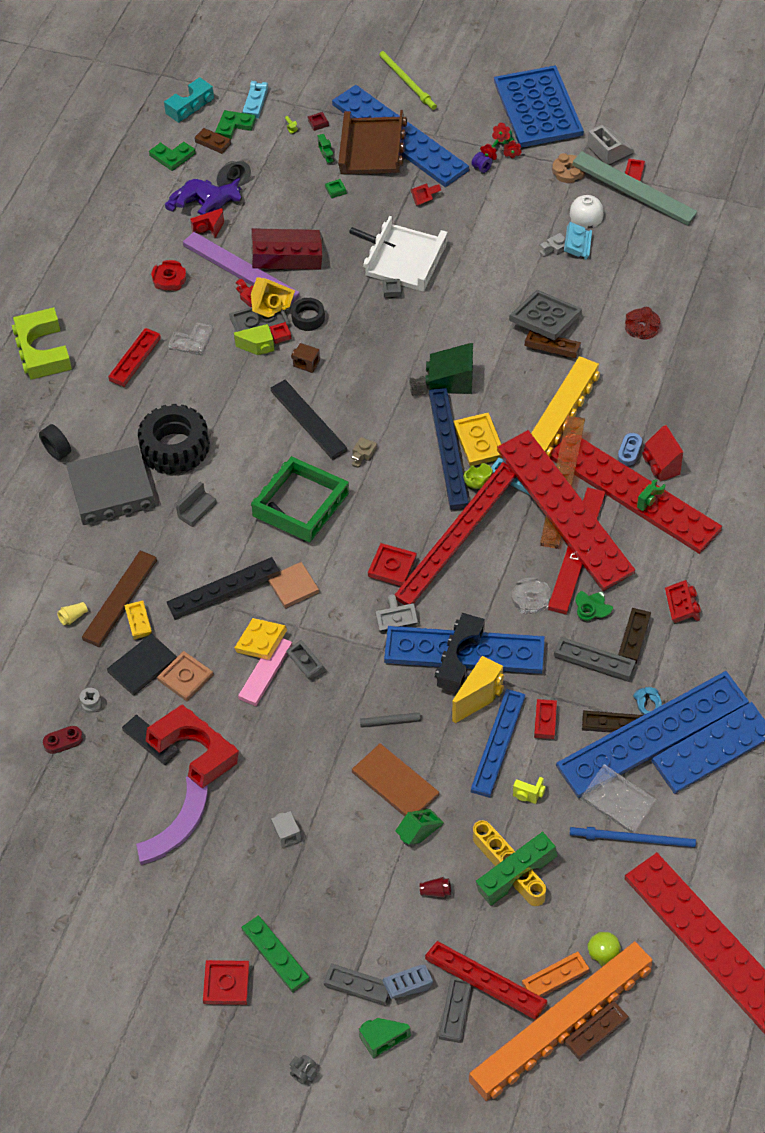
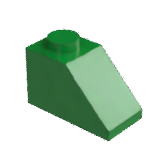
[395,809,444,845]
[359,1018,411,1059]

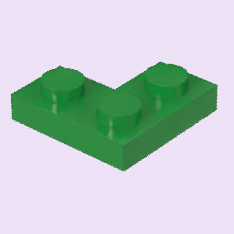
[215,110,256,139]
[149,141,196,171]

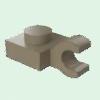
[352,437,377,468]

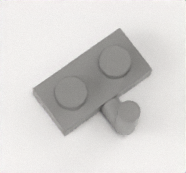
[375,594,418,631]

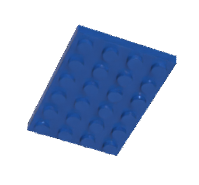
[494,65,584,147]

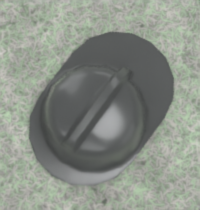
[216,161,251,187]

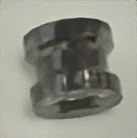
[409,376,426,396]

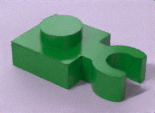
[317,134,334,164]

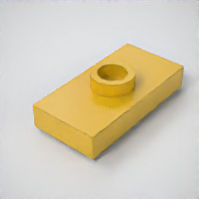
[124,600,152,640]

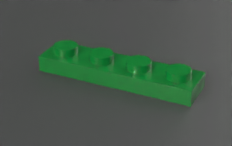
[241,915,310,993]

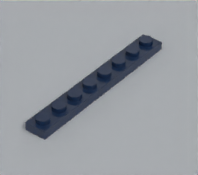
[429,388,469,510]

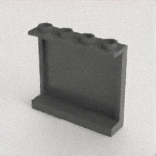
[66,445,155,525]

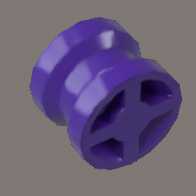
[471,152,492,173]

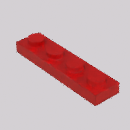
[108,328,161,387]

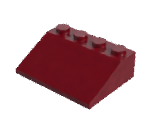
[251,228,322,270]

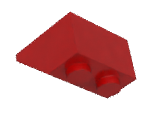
[642,425,683,482]

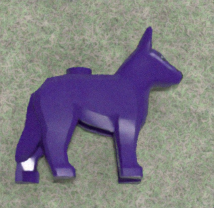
[165,178,242,215]

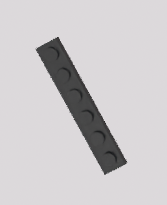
[166,557,281,620]

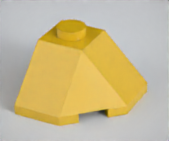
[251,277,295,318]

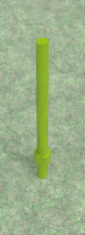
[379,51,437,110]

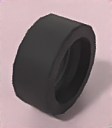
[291,297,325,331]
[39,424,71,460]

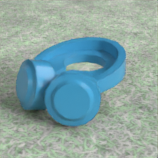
[633,687,662,715]

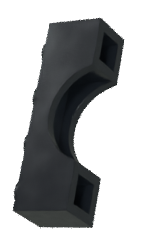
[434,613,485,693]

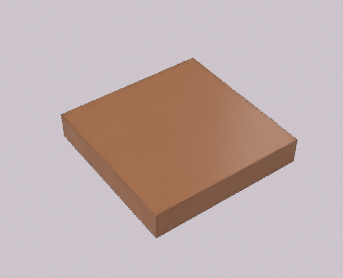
[268,562,319,608]
[157,651,213,701]

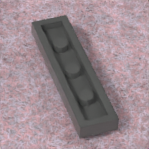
[554,637,636,681]

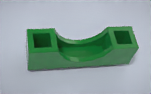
[476,831,557,906]

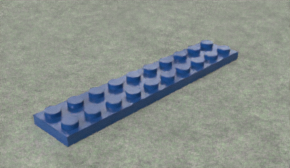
[332,85,469,187]
[556,671,749,798]

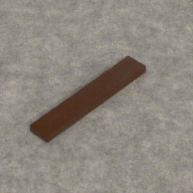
[82,550,157,647]

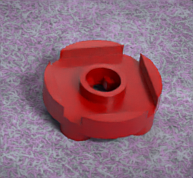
[151,260,187,291]

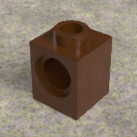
[291,343,320,373]

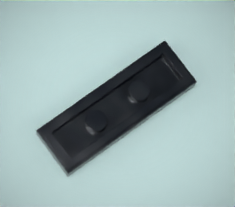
[122,714,179,765]

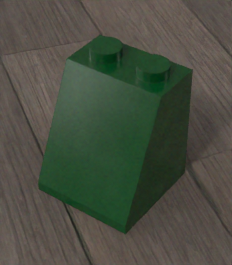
[425,343,473,394]

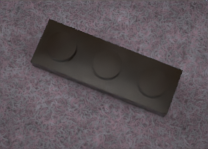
[618,608,651,664]

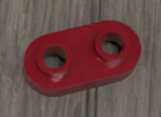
[43,726,83,754]

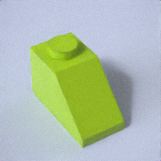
[233,324,274,355]

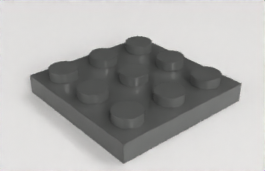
[509,290,582,340]

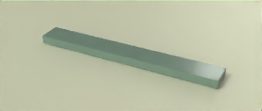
[572,151,697,225]

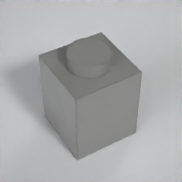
[271,811,301,848]

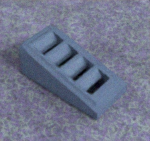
[382,964,433,999]

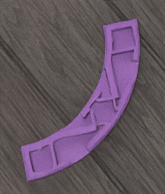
[136,777,208,865]

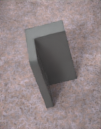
[176,481,217,527]

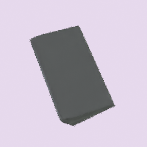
[286,640,326,679]

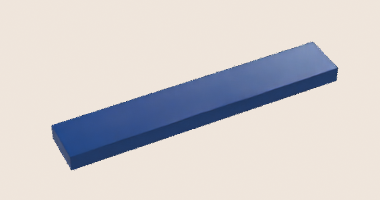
[471,689,526,798]

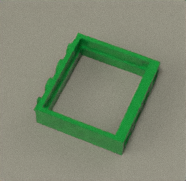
[251,456,349,543]

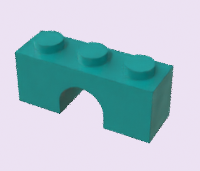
[164,77,214,123]

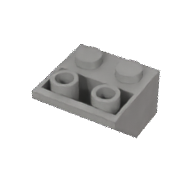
[588,125,634,165]

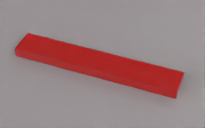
[425,941,547,1020]

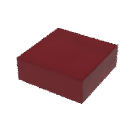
[307,112,329,131]

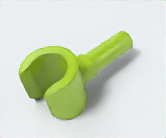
[285,116,298,134]

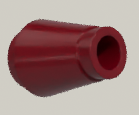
[419,877,451,898]

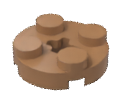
[552,153,586,183]

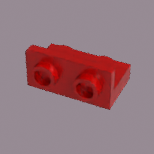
[665,580,701,623]

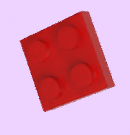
[368,543,417,586]
[203,960,250,1005]

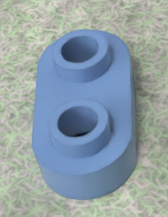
[618,433,642,466]

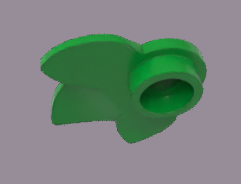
[575,591,613,621]

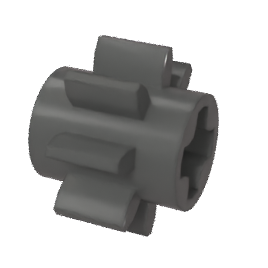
[289,1055,317,1083]

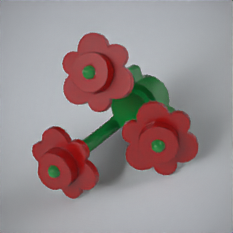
[480,122,522,160]

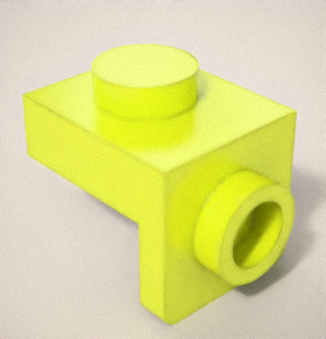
[513,777,546,804]

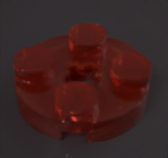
[625,307,660,340]

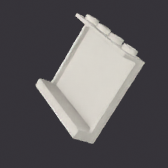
[363,216,447,292]

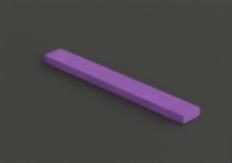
[183,232,300,305]

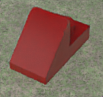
[190,208,224,238]

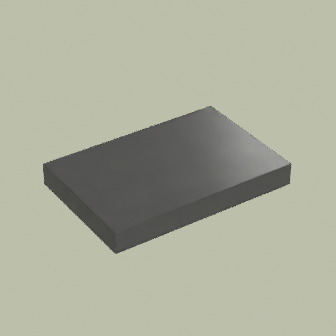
[229,307,290,332]

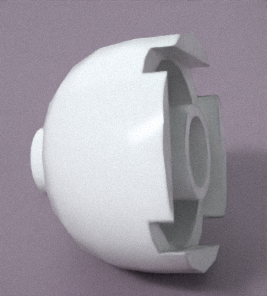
[569,195,603,229]

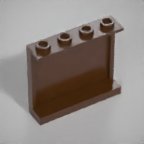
[338,110,407,174]

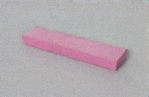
[238,638,293,706]

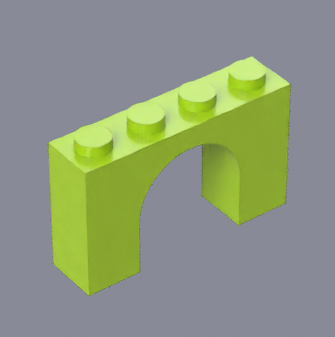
[11,307,72,380]

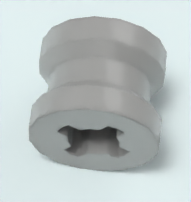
[80,688,101,713]

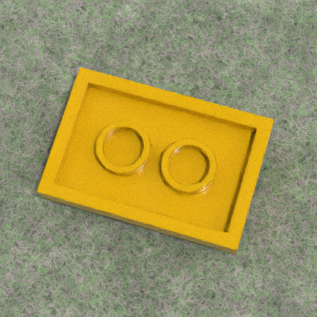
[454,412,503,467]

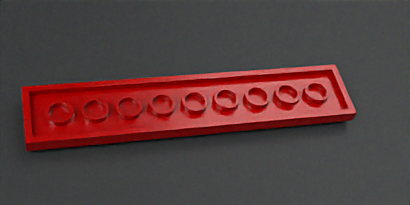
[497,430,635,591]
[550,432,722,554]
[624,852,765,1034]

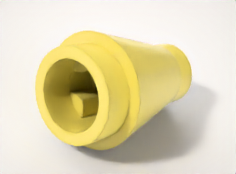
[57,602,88,625]

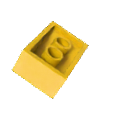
[452,656,505,723]

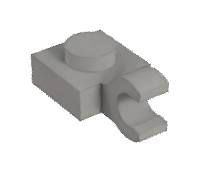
[539,233,565,257]

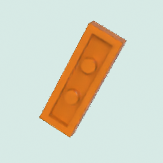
[522,951,589,997]

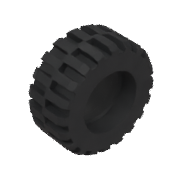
[137,404,210,474]

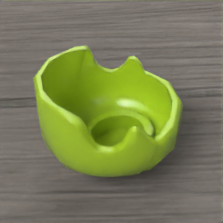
[463,463,493,490]
[587,932,622,966]

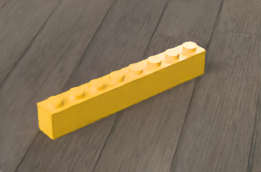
[531,356,600,458]

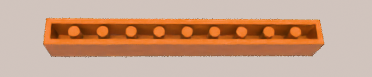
[469,941,653,1101]

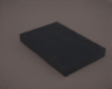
[107,633,177,696]

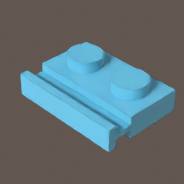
[564,222,592,260]

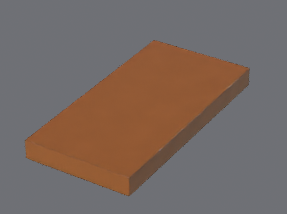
[352,743,439,816]

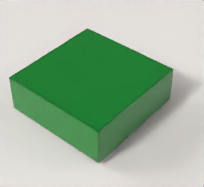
[325,179,347,199]

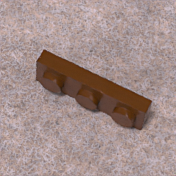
[524,330,581,358]
[564,1001,629,1060]

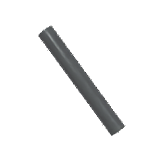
[360,712,420,726]

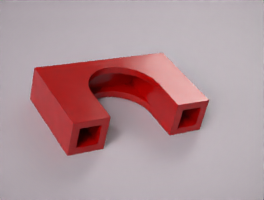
[146,704,239,788]

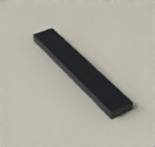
[270,379,347,460]

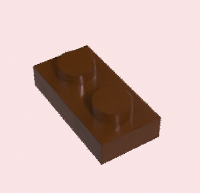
[195,128,231,154]

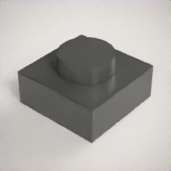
[383,279,401,297]

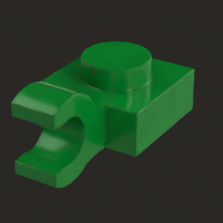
[637,479,666,511]

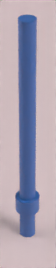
[569,827,696,847]

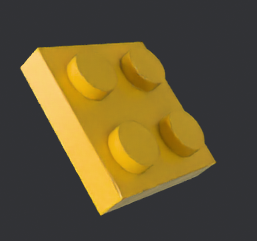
[234,618,287,660]

